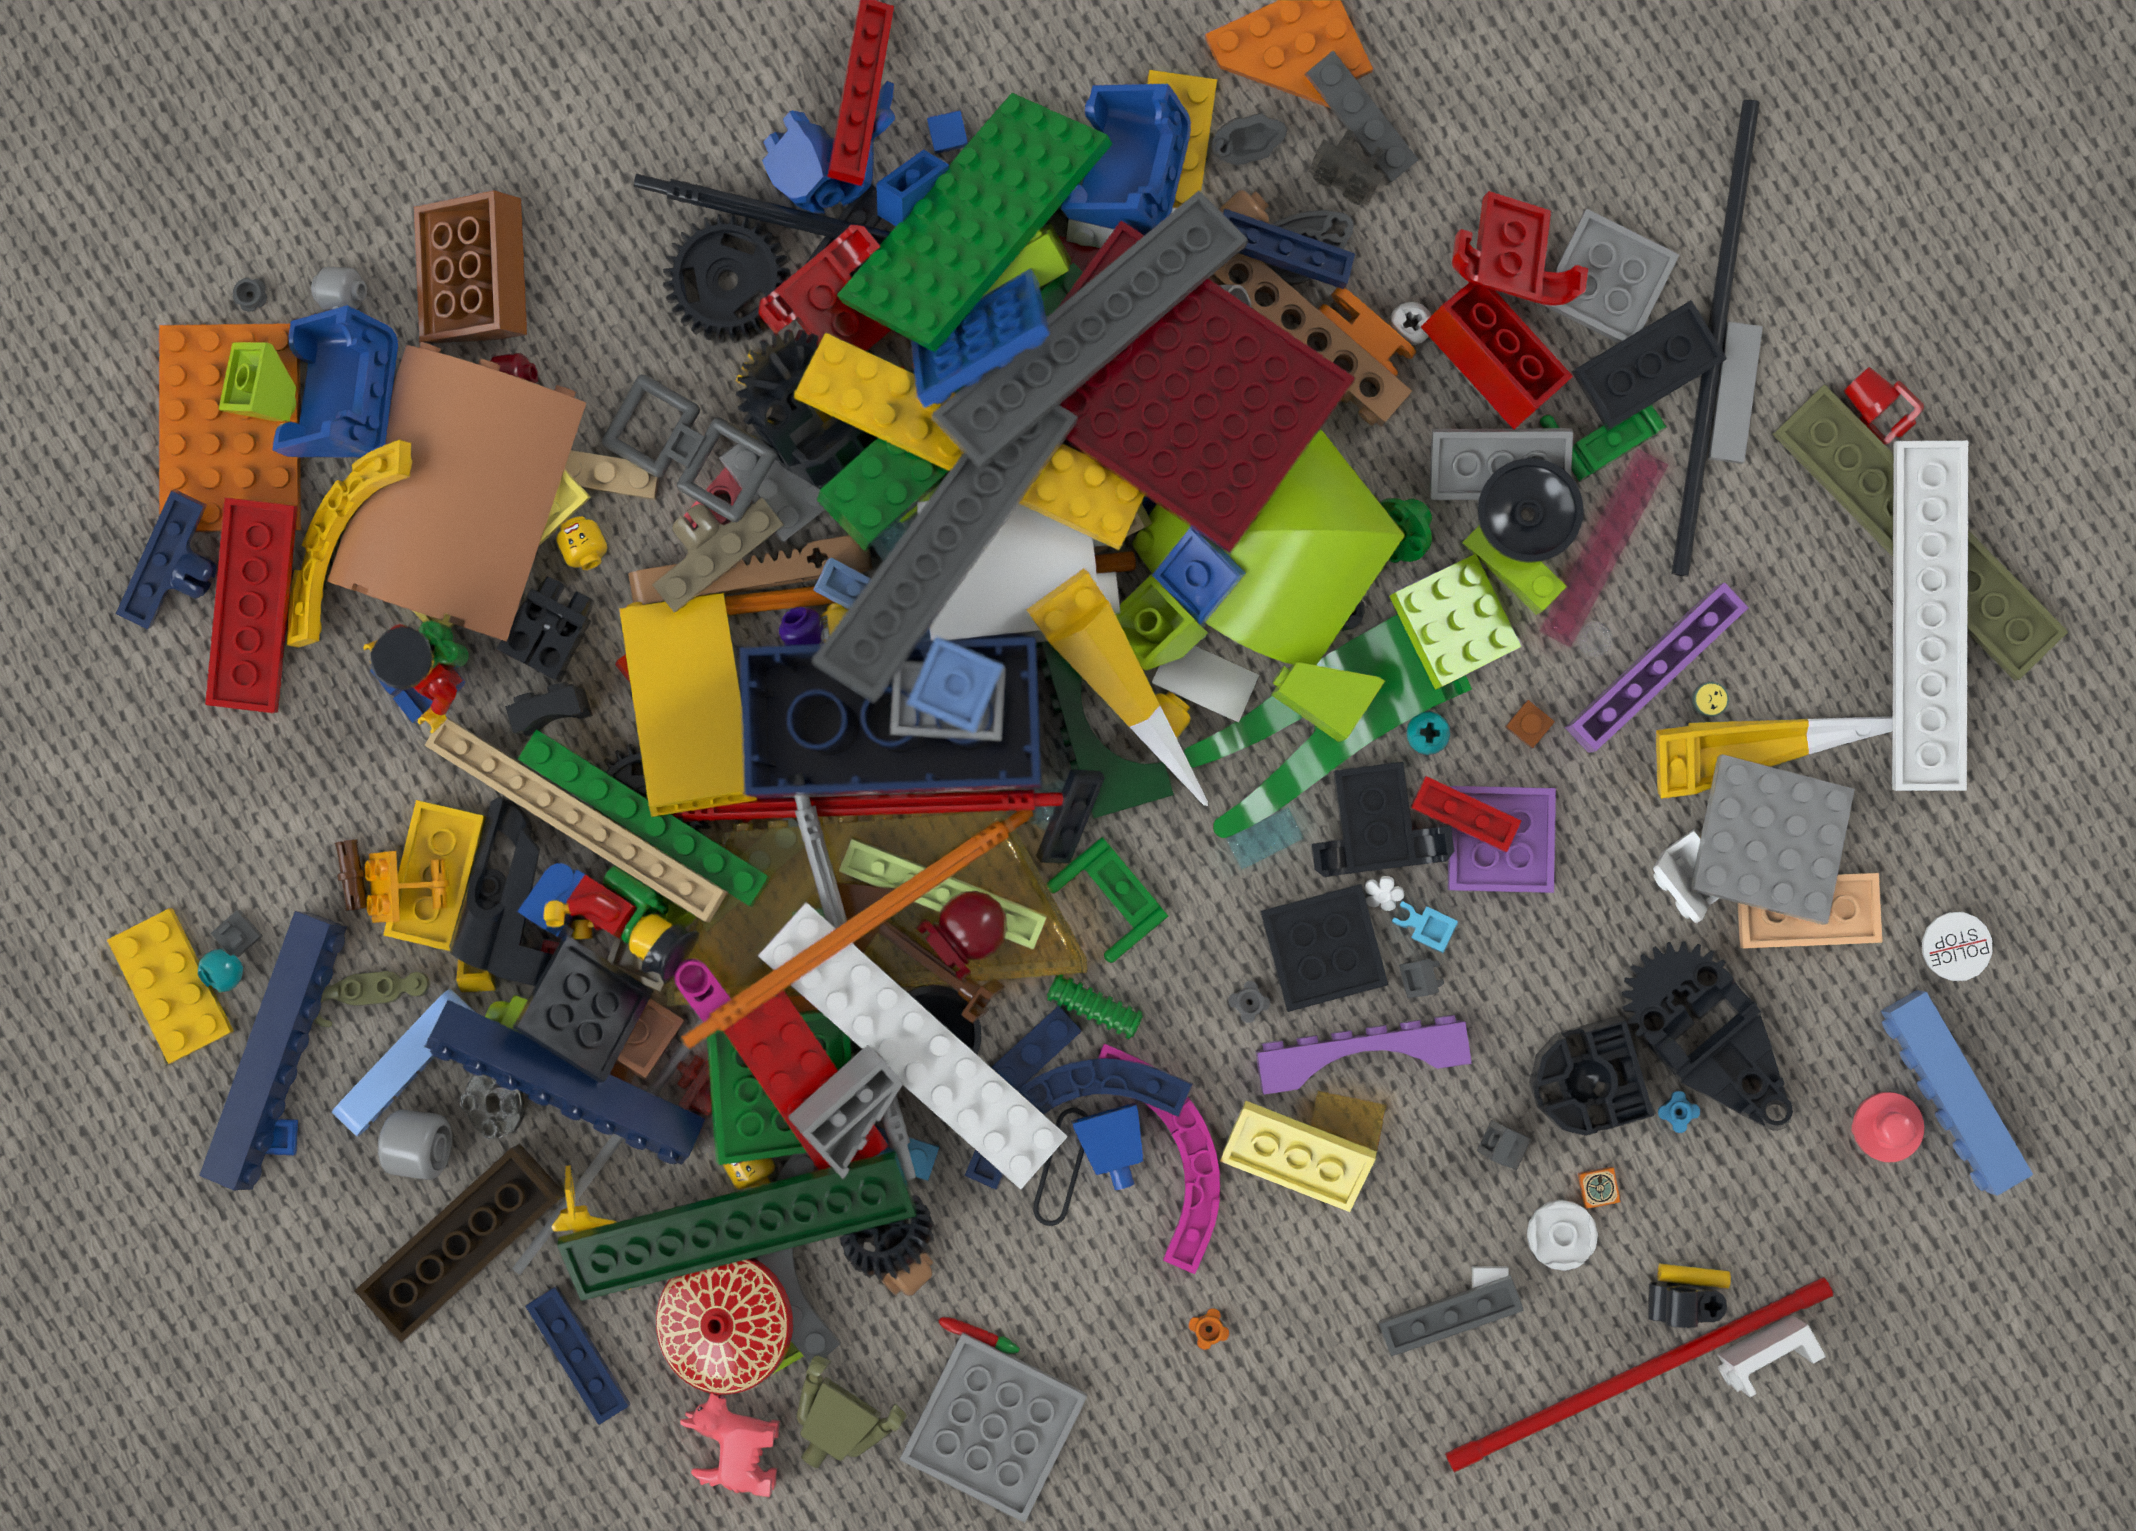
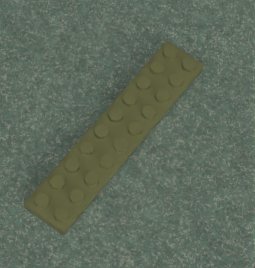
[1772,384,2068,681]

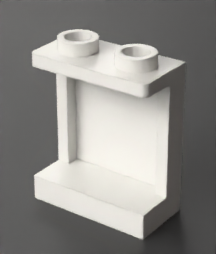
[1718,1314,1826,1397]

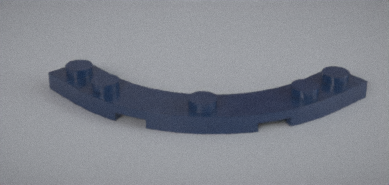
[964,1058,1193,1190]

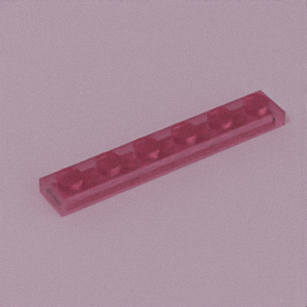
[1539,449,1668,647]

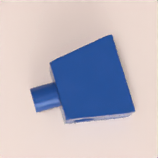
[1071,1103,1143,1190]

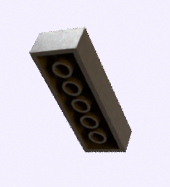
[354,1143,566,1343]

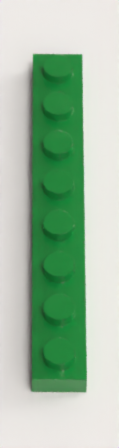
[518,729,771,907]

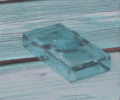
[1226,807,1304,870]

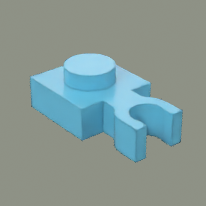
[1392,901,1458,954]

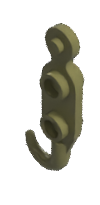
[314,971,430,1027]

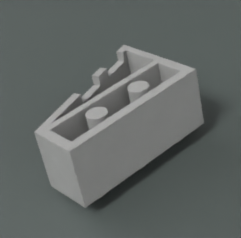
[788,1045,903,1179]

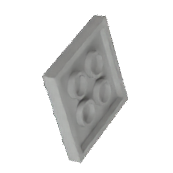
[1541,209,1679,343]
[718,404,825,542]

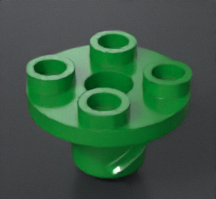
[1379,498,1432,563]

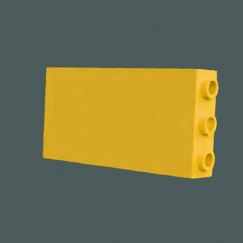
[619,593,757,817]

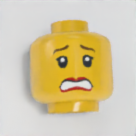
[556,516,608,570]
[723,1158,775,1190]

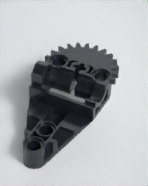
[736,329,878,490]
[1622,941,1793,1131]

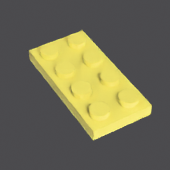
[1220,1101,1377,1212]

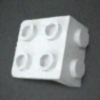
[1653,828,1719,923]

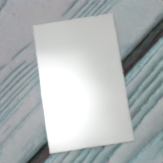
[1152,646,1259,723]

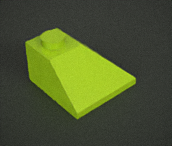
[218,342,296,422]
[1115,574,1208,671]

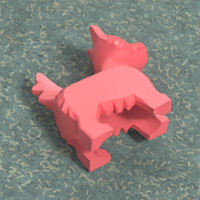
[680,1393,780,1497]

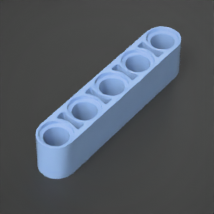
[332,988,475,1137]

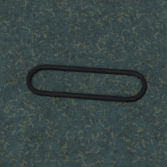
[1033,1108,1088,1226]

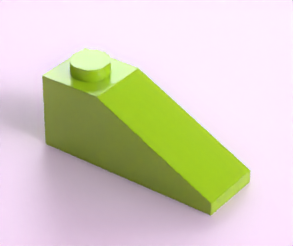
[1462,525,1567,615]

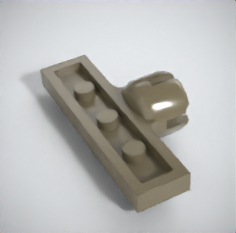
[652,497,785,612]

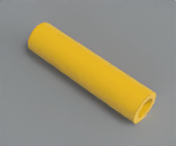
[1657,1263,1731,1289]

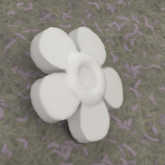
[1364,876,1404,911]

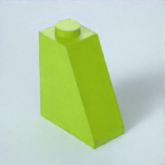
[1271,662,1385,742]

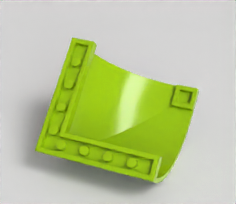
[1132,429,1405,666]

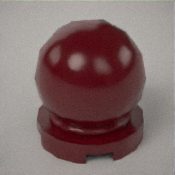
[916,890,1008,981]

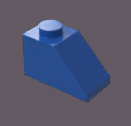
[876,149,949,226]

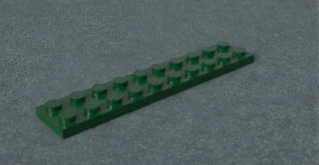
[557,1151,916,1301]

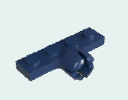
[116,489,217,629]

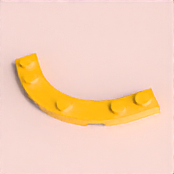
[287,440,412,648]

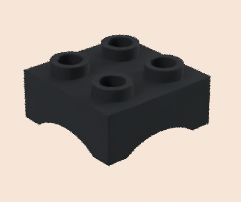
[505,682,593,736]

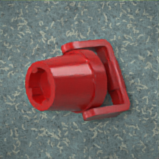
[1844,367,1924,445]

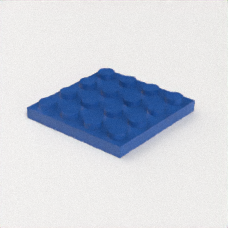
[911,268,1050,408]

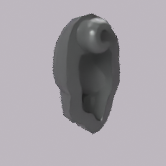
[1212,113,1287,165]

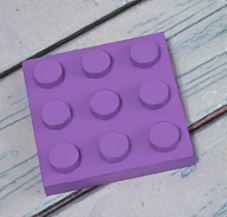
[1448,786,1556,893]

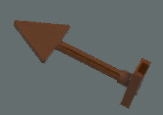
[836,882,1005,1023]

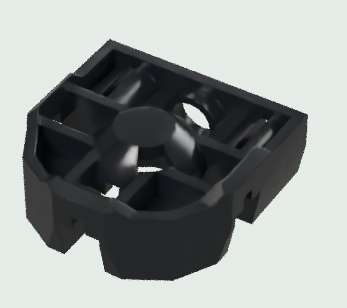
[1529,1015,1654,1136]

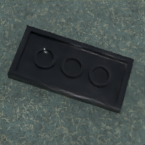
[1572,300,1727,431]

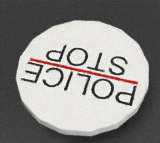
[1922,912,1993,981]

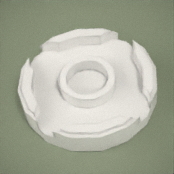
[1527,1200,1598,1271]

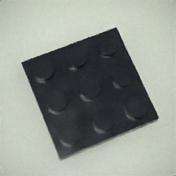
[1260,884,1389,1012]
[512,936,653,1083]

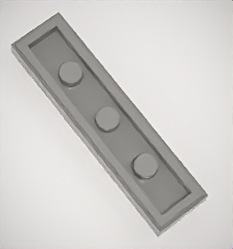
[1708,322,1763,464]

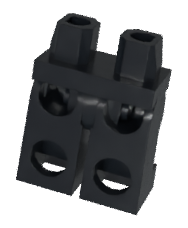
[496,576,594,683]

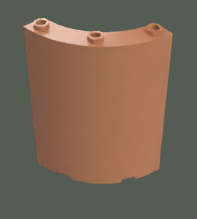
[327,342,586,641]

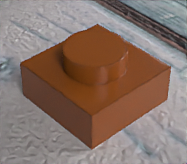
[1505,700,1555,749]

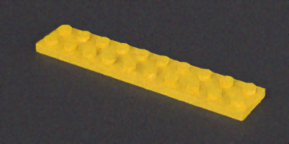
[794,333,1144,550]

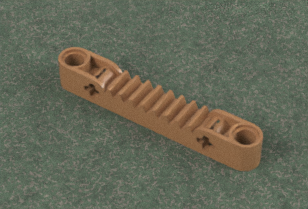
[628,535,873,605]

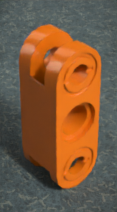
[1318,287,1416,376]

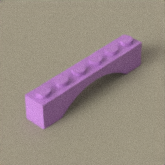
[1255,1015,1472,1094]

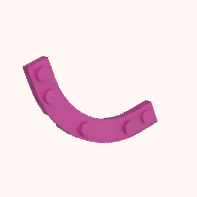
[1097,1043,1220,1274]

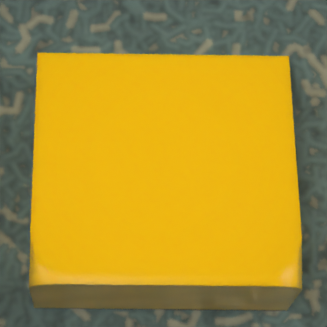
[456,959,496,992]

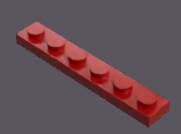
[827,0,894,186]

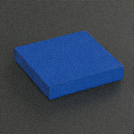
[1152,527,1246,624]

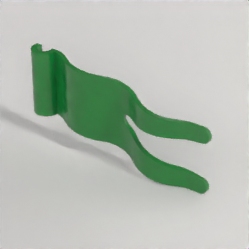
[1183,614,1472,838]

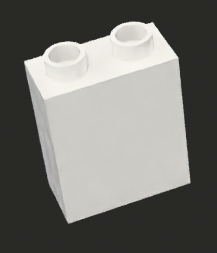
[917,501,1120,642]

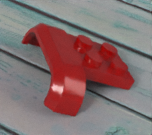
[1452,191,1588,306]
[758,225,892,351]

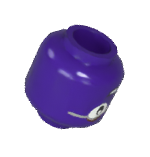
[779,607,824,646]

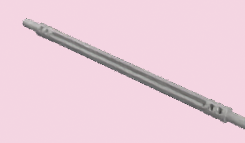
[789,772,916,1181]

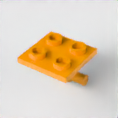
[365,851,450,923]

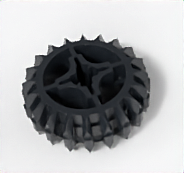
[840,1194,935,1281]

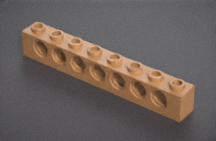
[1208,253,1412,427]

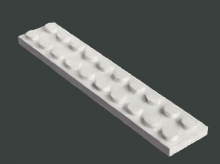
[1892,441,1968,791]
[758,902,1068,1189]

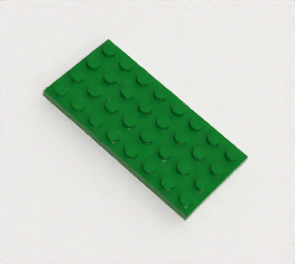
[837,93,1112,352]

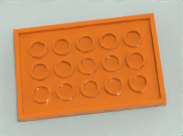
[159,323,301,532]

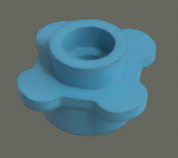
[1658,1091,1700,1133]

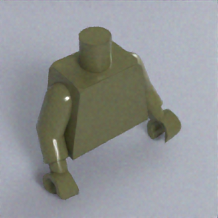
[796,1355,907,1469]

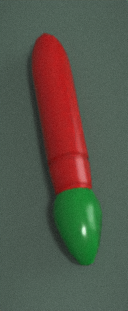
[938,1317,1020,1354]

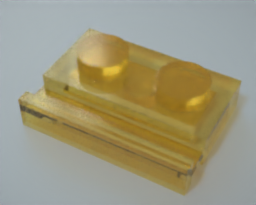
[1310,1090,1387,1155]

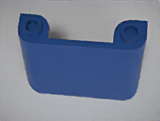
[1061,84,1191,236]
[272,305,398,458]

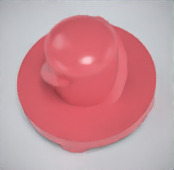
[1851,1092,1924,1162]

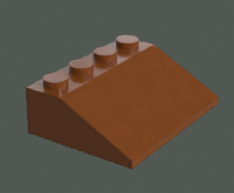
[414,190,527,343]

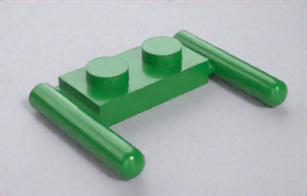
[1540,405,1667,482]
[1046,837,1169,963]

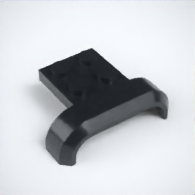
[1311,762,1454,878]

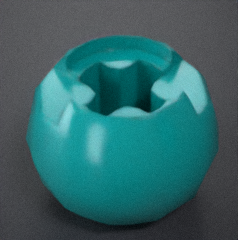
[1406,711,1451,755]
[198,949,243,992]

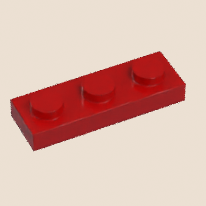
[1410,776,1522,852]

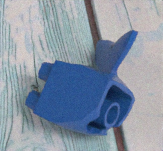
[762,81,895,214]

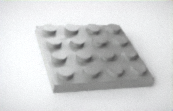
[1690,754,1855,925]
[900,1332,1087,1523]

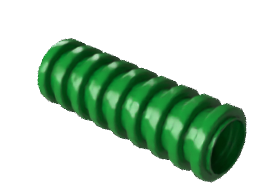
[1047,972,1143,1040]

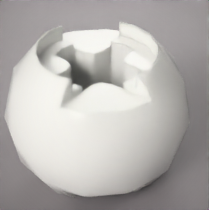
[1389,302,1431,345]

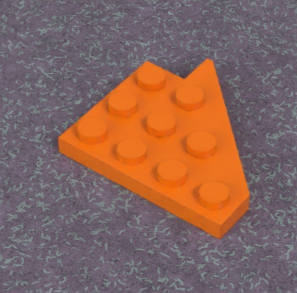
[1205,0,1373,108]

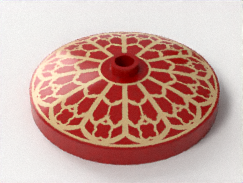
[656,1258,793,1395]

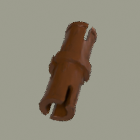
[335,839,367,911]

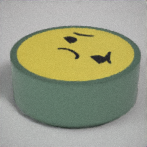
[1692,682,1729,717]

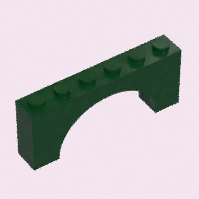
[1036,641,1174,819]

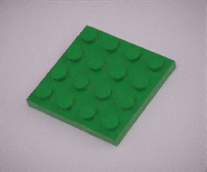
[707,1009,851,1165]

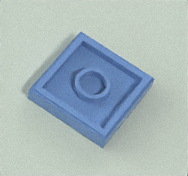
[907,636,1004,734]

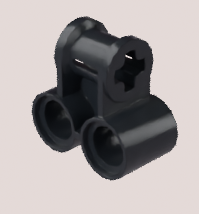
[1648,1282,1727,1328]

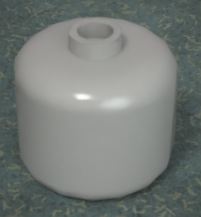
[378,1109,452,1180]

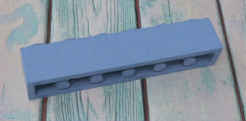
[1881,990,2033,1196]

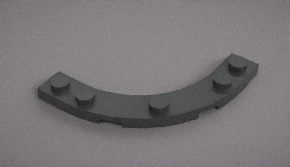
[758,1153,841,1363]

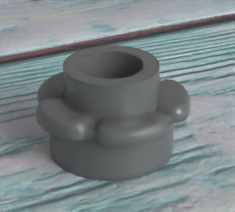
[233,278,267,312]

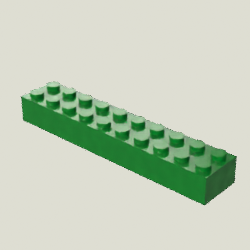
[817,262,1083,551]

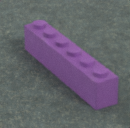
[1565,582,1748,753]

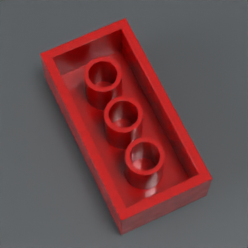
[1421,282,1573,430]

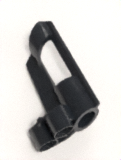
[449,797,553,986]

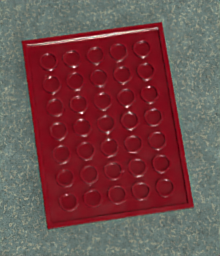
[1055,220,1355,554]

